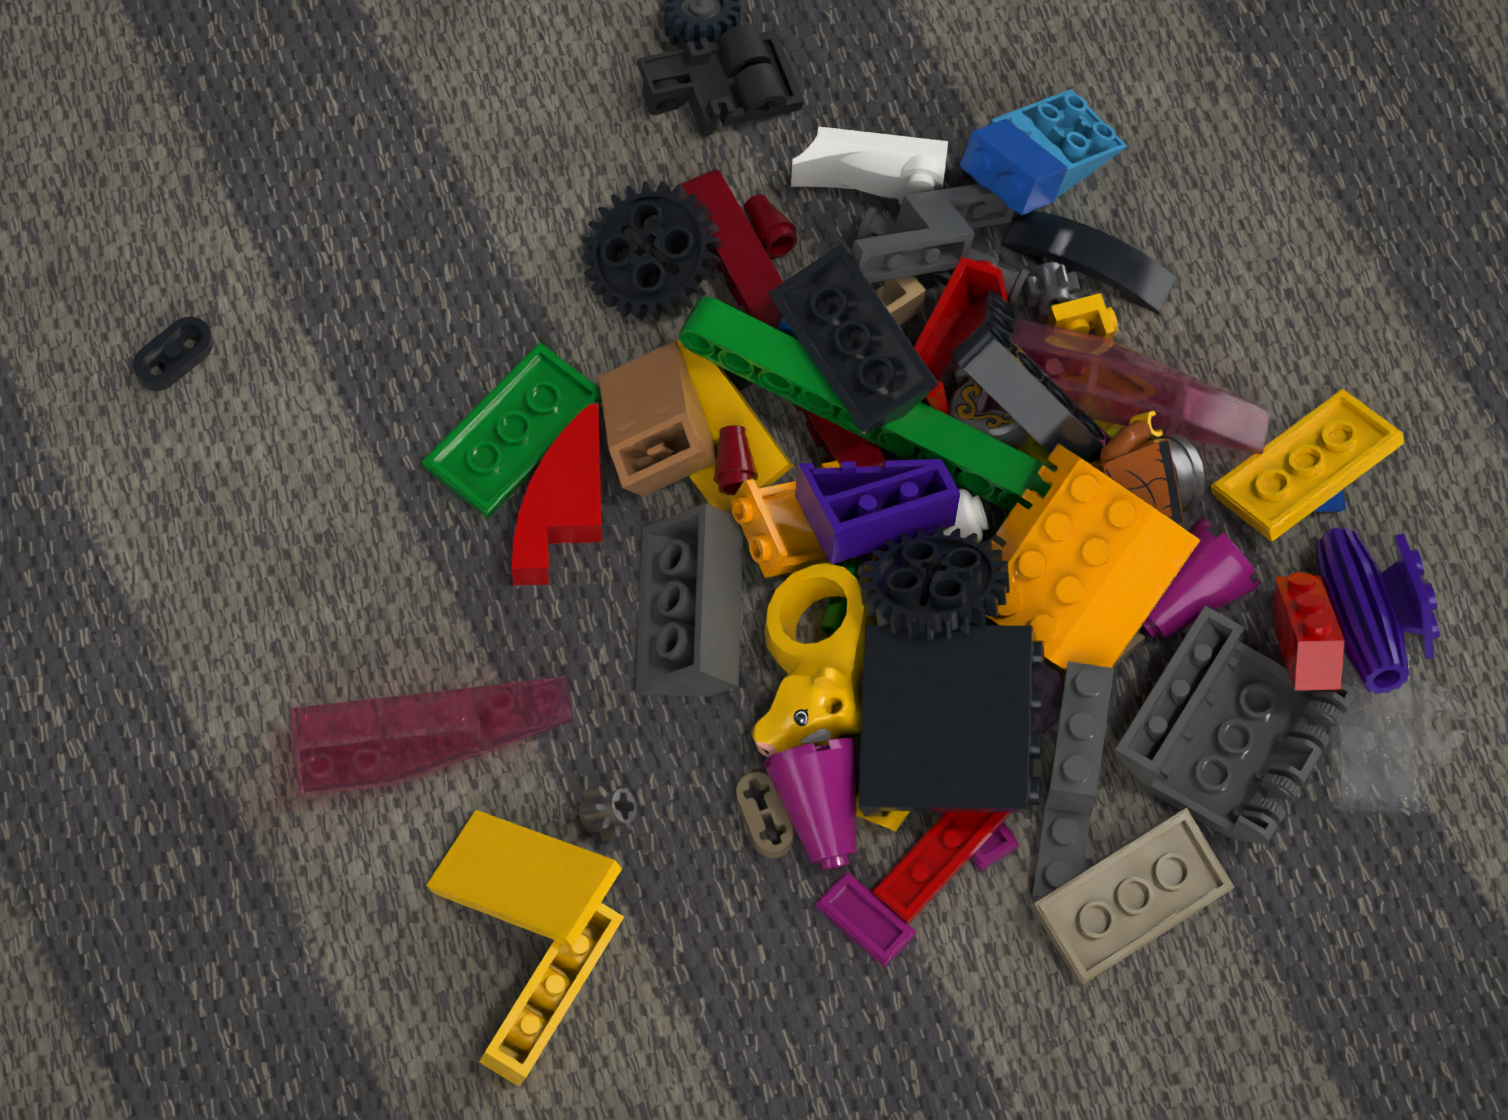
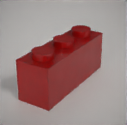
[1272,572,1345,691]

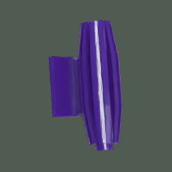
[1315,528,1440,694]

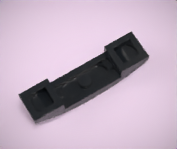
[1002,210,1177,314]

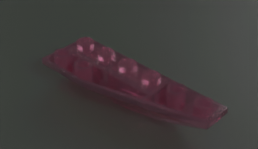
[1014,319,1270,454]
[290,676,572,797]

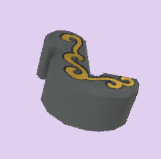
[948,363,1028,450]

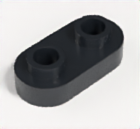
[133,317,213,391]

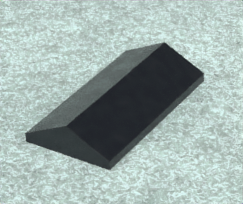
[768,243,939,435]

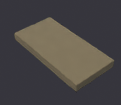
[1030,808,1235,985]

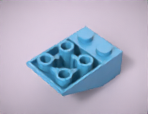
[988,89,1127,214]

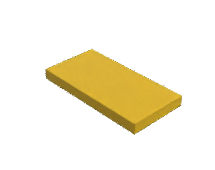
[677,340,794,515]
[1211,388,1404,542]
[426,810,622,947]

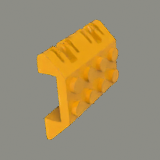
[985,444,1201,671]

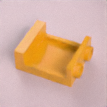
[730,461,858,578]

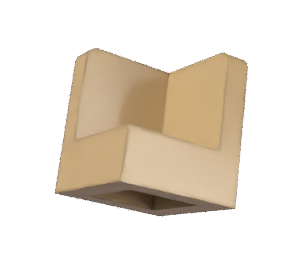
[875,276,926,325]

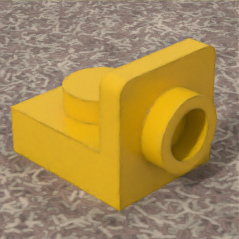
[1047,293,1118,349]

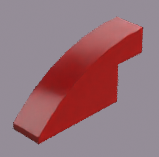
[512,404,602,586]

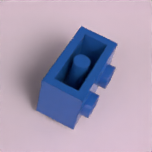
[960,119,1068,215]

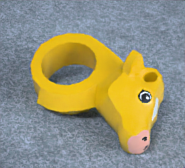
[751,563,877,758]

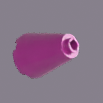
[1141,517,1261,639]
[764,738,857,871]

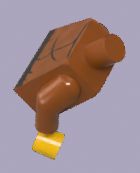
[1090,411,1184,525]

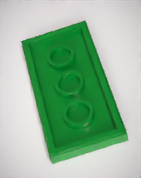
[422,342,602,519]

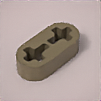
[736,772,794,858]

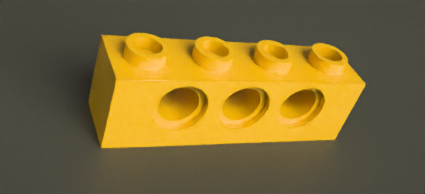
[479,903,624,1087]

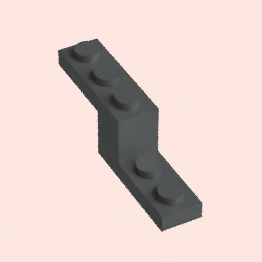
[850,184,1014,283]
[1031,661,1114,901]

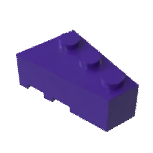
[795,459,960,564]

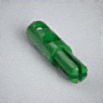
[820,558,859,634]

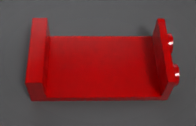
[914,257,1008,415]

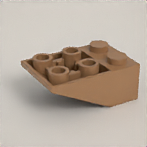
[598,340,717,497]

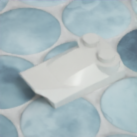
[791,126,948,205]

